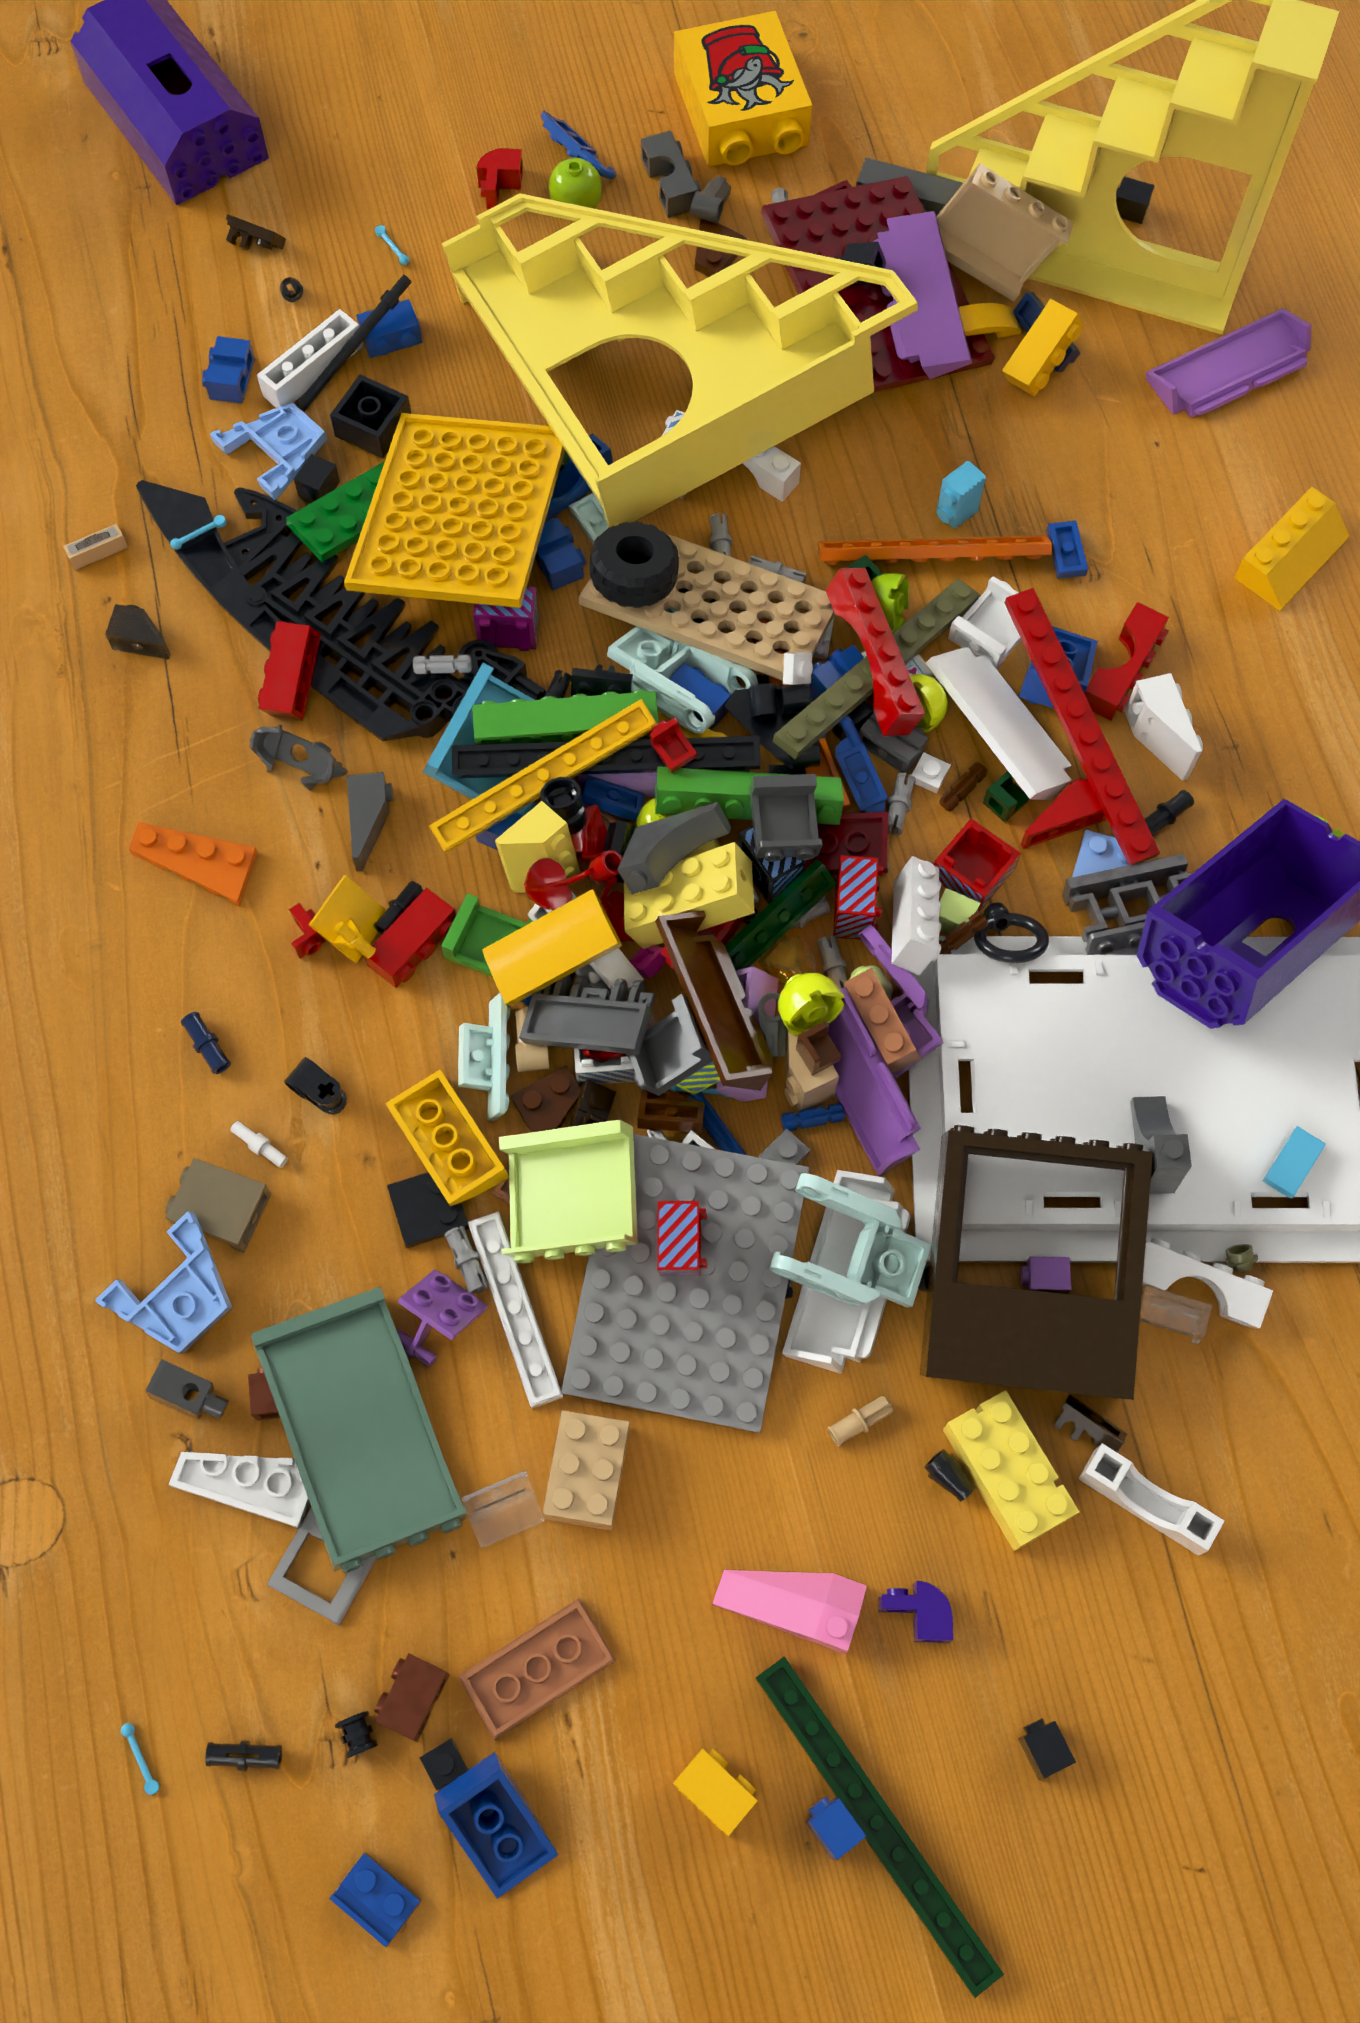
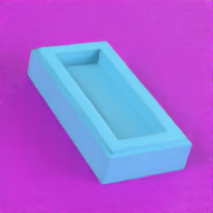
[1262,1126,1326,1199]

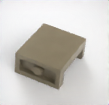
[165,1158,271,1253]

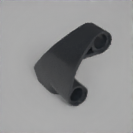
[724,683,820,769]

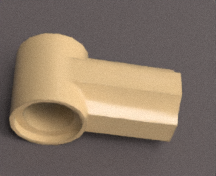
[515,1007,550,1072]

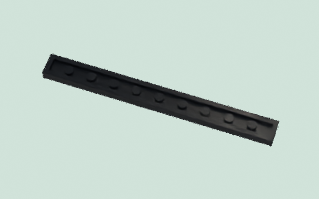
[452,736,760,779]

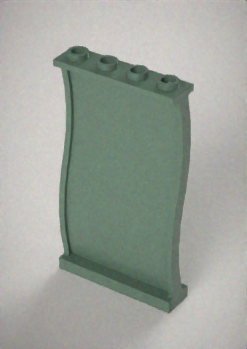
[251,1287,467,1573]

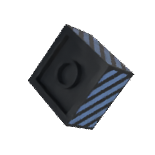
[738,825,806,905]

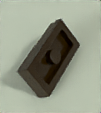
[226,214,286,250]
[569,1080,616,1127]
[1055,1394,1127,1452]

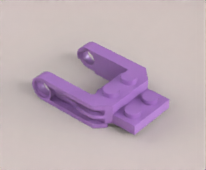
[807,924,944,1079]

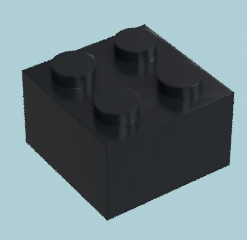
[330,374,412,458]

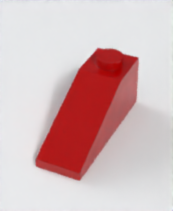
[1021,778,1106,849]

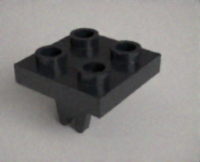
[571,665,633,697]

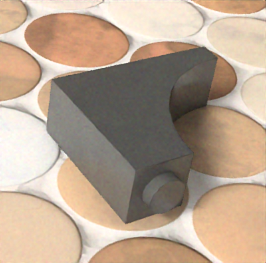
[617,802,731,894]
[1130,1096,1192,1194]

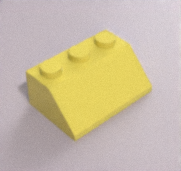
[495,801,580,893]

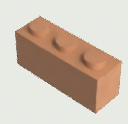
[844,968,921,1074]

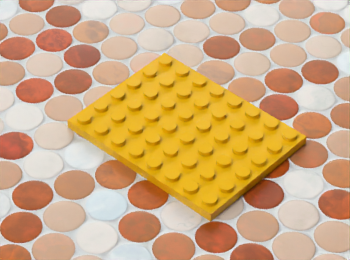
[344,413,565,608]

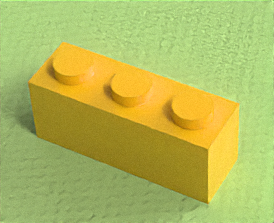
[1002,299,1083,397]

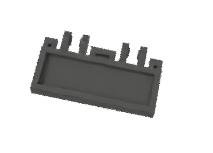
[519,975,655,1055]

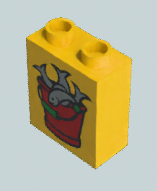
[674,10,812,167]

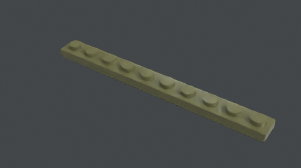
[772,578,980,760]

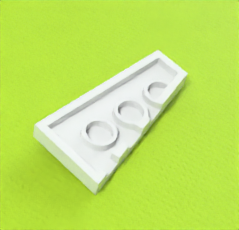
[168,1452,309,1528]

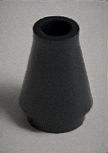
[924,1449,975,1502]

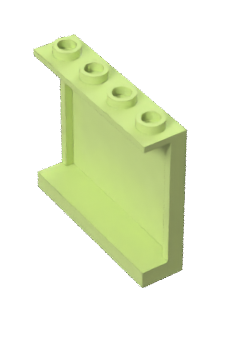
[499,1120,638,1263]

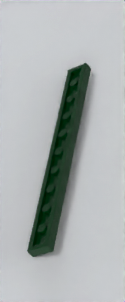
[755,1657,1004,1998]

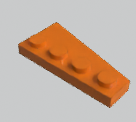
[129,822,258,907]

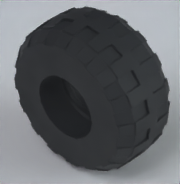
[589,522,679,608]

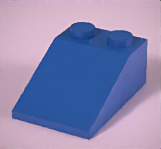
[1019,626,1098,708]
[434,1752,558,1898]

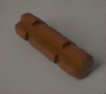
[939,762,988,811]
[939,911,988,954]

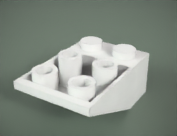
[1124,673,1203,781]

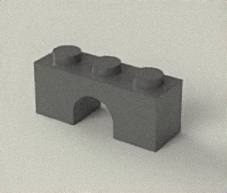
[641,130,701,218]

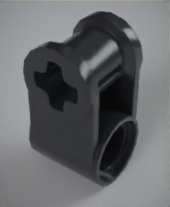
[284,1057,347,1115]

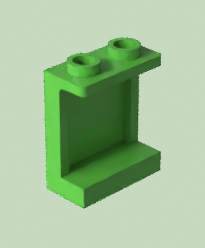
[441,893,533,977]

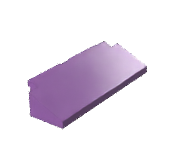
[873,211,972,379]
[1146,308,1311,418]
[828,987,921,1176]

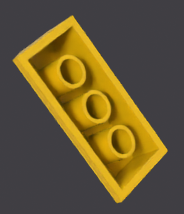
[1234,487,1350,611]

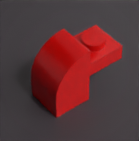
[476,148,523,209]

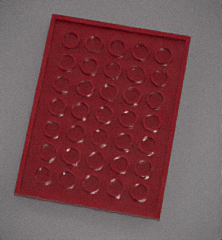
[760,176,995,393]

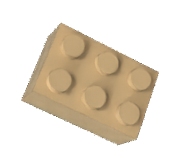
[543,1410,630,1531]

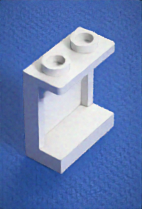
[948,577,1021,669]

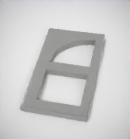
[267,1508,376,1625]

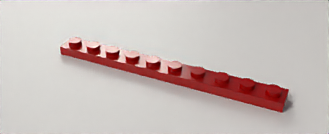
[1004,588,1160,865]

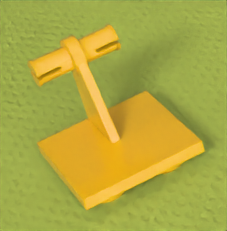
[309,875,386,963]

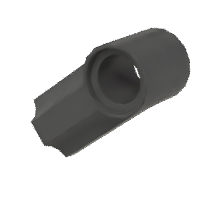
[690,176,731,224]
[758,993,786,1057]

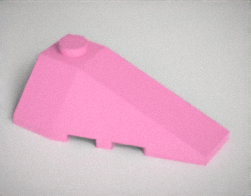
[712,1570,867,1654]

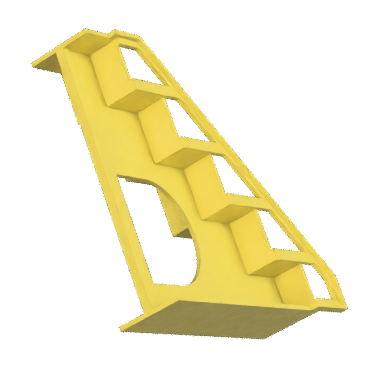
[926,0,1339,335]
[442,193,918,528]

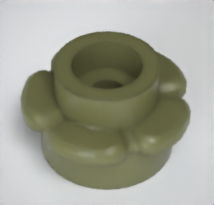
[1225,1244,1258,1272]

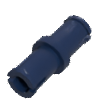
[181,1012,231,1074]

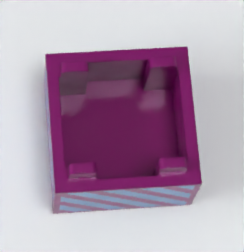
[473,587,539,651]

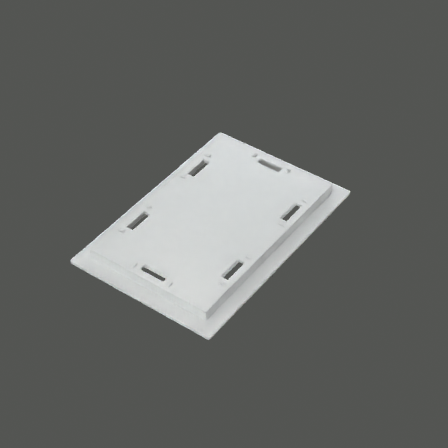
[908,936,1360,1263]

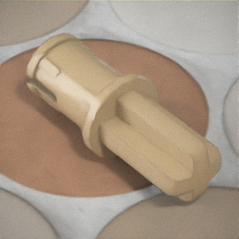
[827,1396,893,1447]

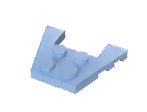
[210,402,327,500]
[95,1211,232,1353]

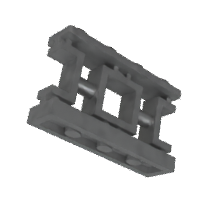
[1062,854,1190,955]

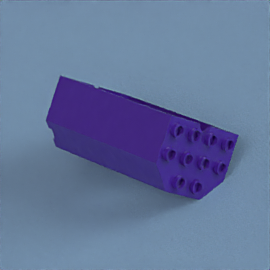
[70,0,269,205]
[1137,799,1360,1029]

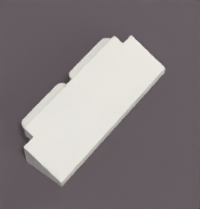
[925,646,1072,801]
[782,1170,910,1374]

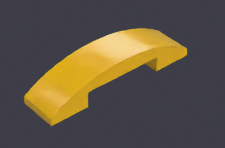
[959,303,1022,338]

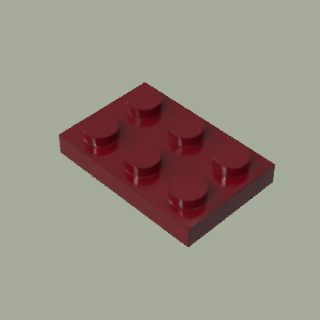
[804,812,890,875]

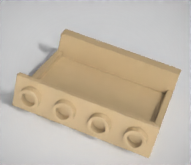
[937,163,1074,302]

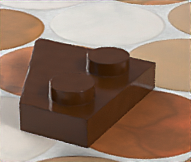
[695,219,747,277]
[511,1065,581,1132]
[637,1089,705,1133]

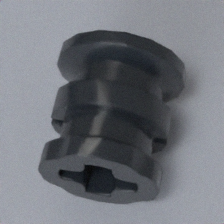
[335,1711,378,1758]

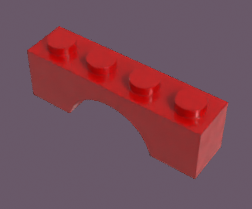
[1085,602,1169,721]

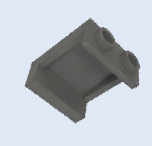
[749,774,823,862]
[626,994,712,1096]

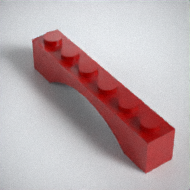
[826,568,925,736]

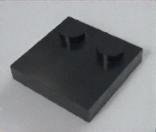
[387,1172,469,1249]

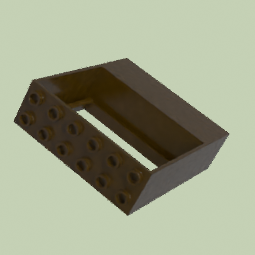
[920,1125,1153,1400]

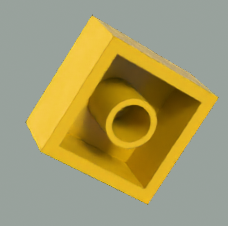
[673,1748,758,1836]

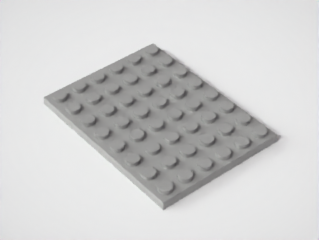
[561,1134,809,1433]

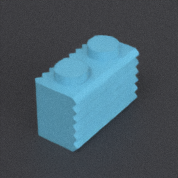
[936,461,986,529]

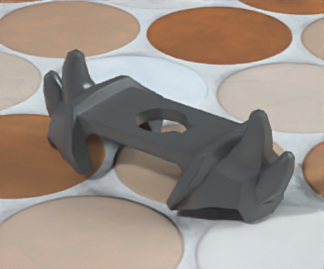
[250,724,348,790]

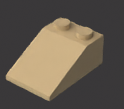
[784,1027,839,1110]

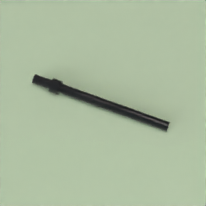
[296,274,412,412]

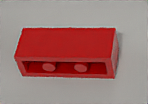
[258,621,321,721]
[365,887,456,988]

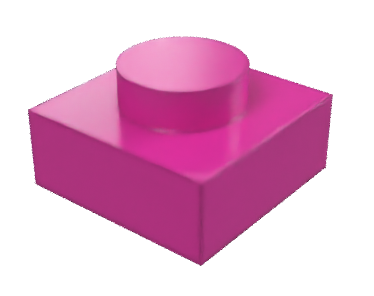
[629,945,666,979]

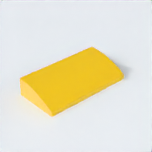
[482,889,623,1006]
[385,1069,509,1206]

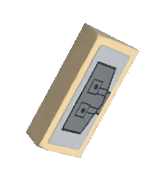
[63,524,128,570]

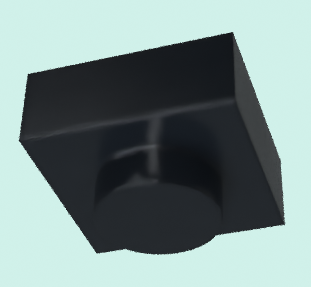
[420,1738,468,1791]

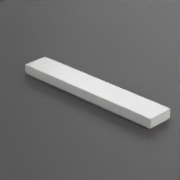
[468,1211,563,1409]

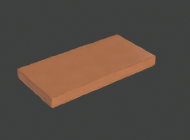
[458,1598,616,1740]

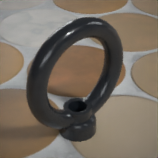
[974,902,1049,963]

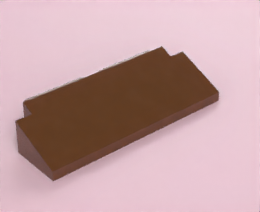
[655,911,774,1091]

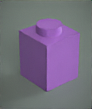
[1020,1256,1071,1294]

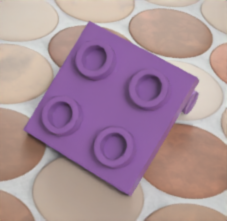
[397,1269,488,1368]

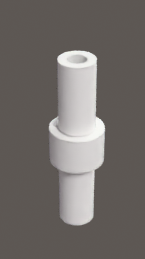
[230,1121,288,1168]

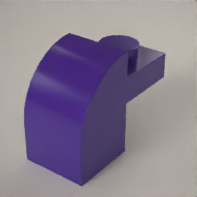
[878,1581,953,1643]

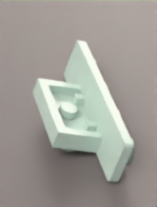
[458,993,510,1121]

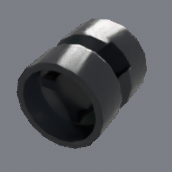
[540,777,587,835]

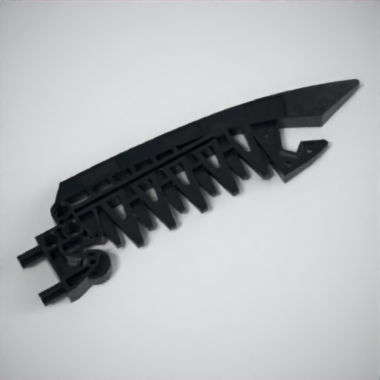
[136,480,546,741]

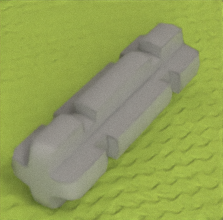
[413,655,472,674]

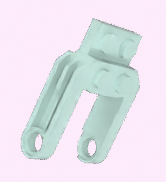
[607,626,758,734]
[769,1173,932,1308]

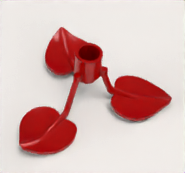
[524,805,634,942]

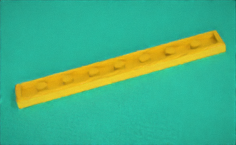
[429,699,657,854]

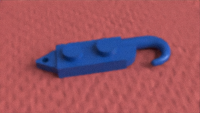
[541,110,616,179]
[822,715,888,813]

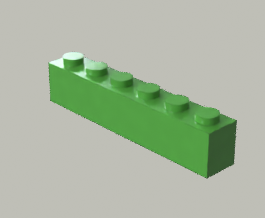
[472,689,659,745]
[655,766,844,825]

